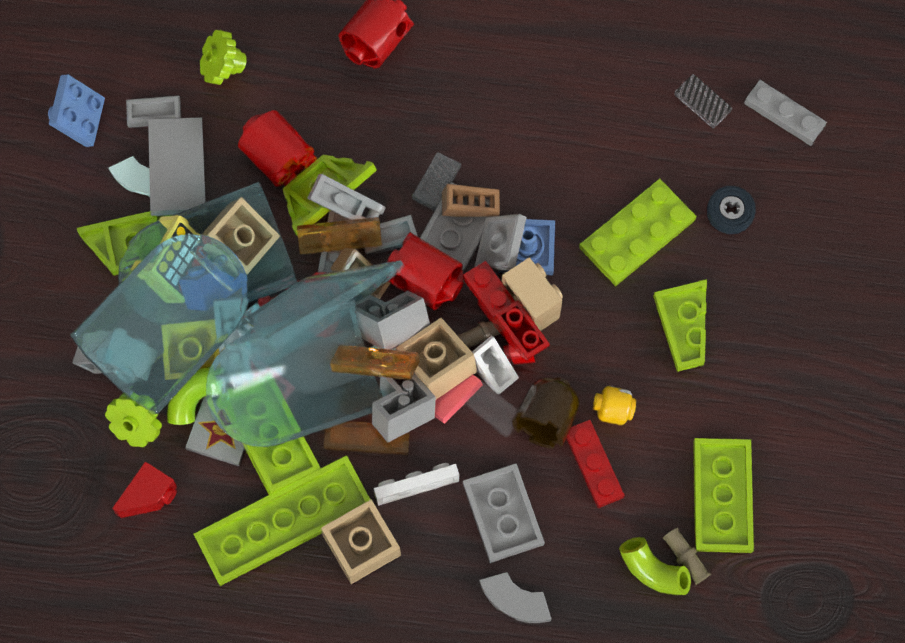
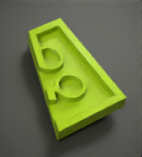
[653,279,707,372]

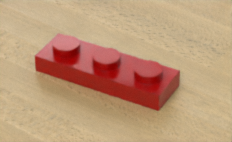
[566,420,625,508]

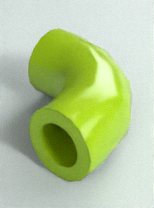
[167,366,224,425]
[619,537,691,595]

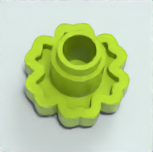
[200,30,246,85]
[105,393,162,447]

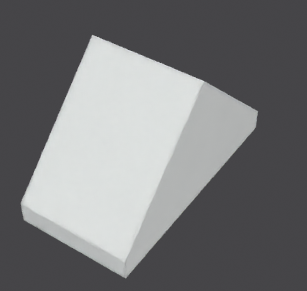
[472,336,519,395]

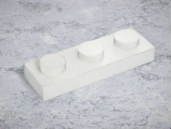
[374,463,459,506]

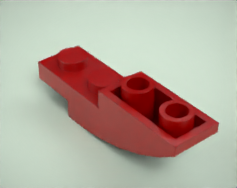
[463,261,550,360]

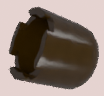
[512,377,579,449]

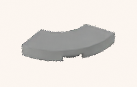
[479,572,552,623]

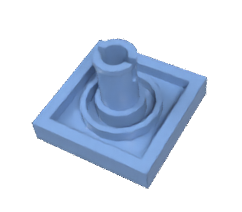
[48,74,105,147]
[498,219,555,275]

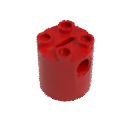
[338,0,414,68]
[238,110,317,186]
[383,232,463,310]

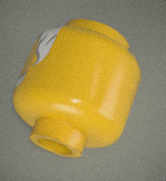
[593,386,636,425]

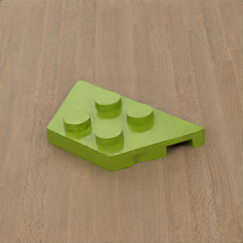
[283,155,377,237]
[77,211,181,275]

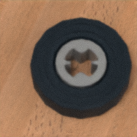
[707,186,756,234]

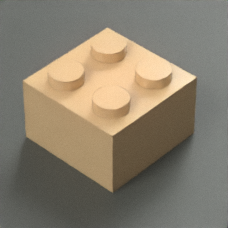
[195,197,280,279]
[502,257,563,331]
[396,318,477,399]
[321,500,401,584]

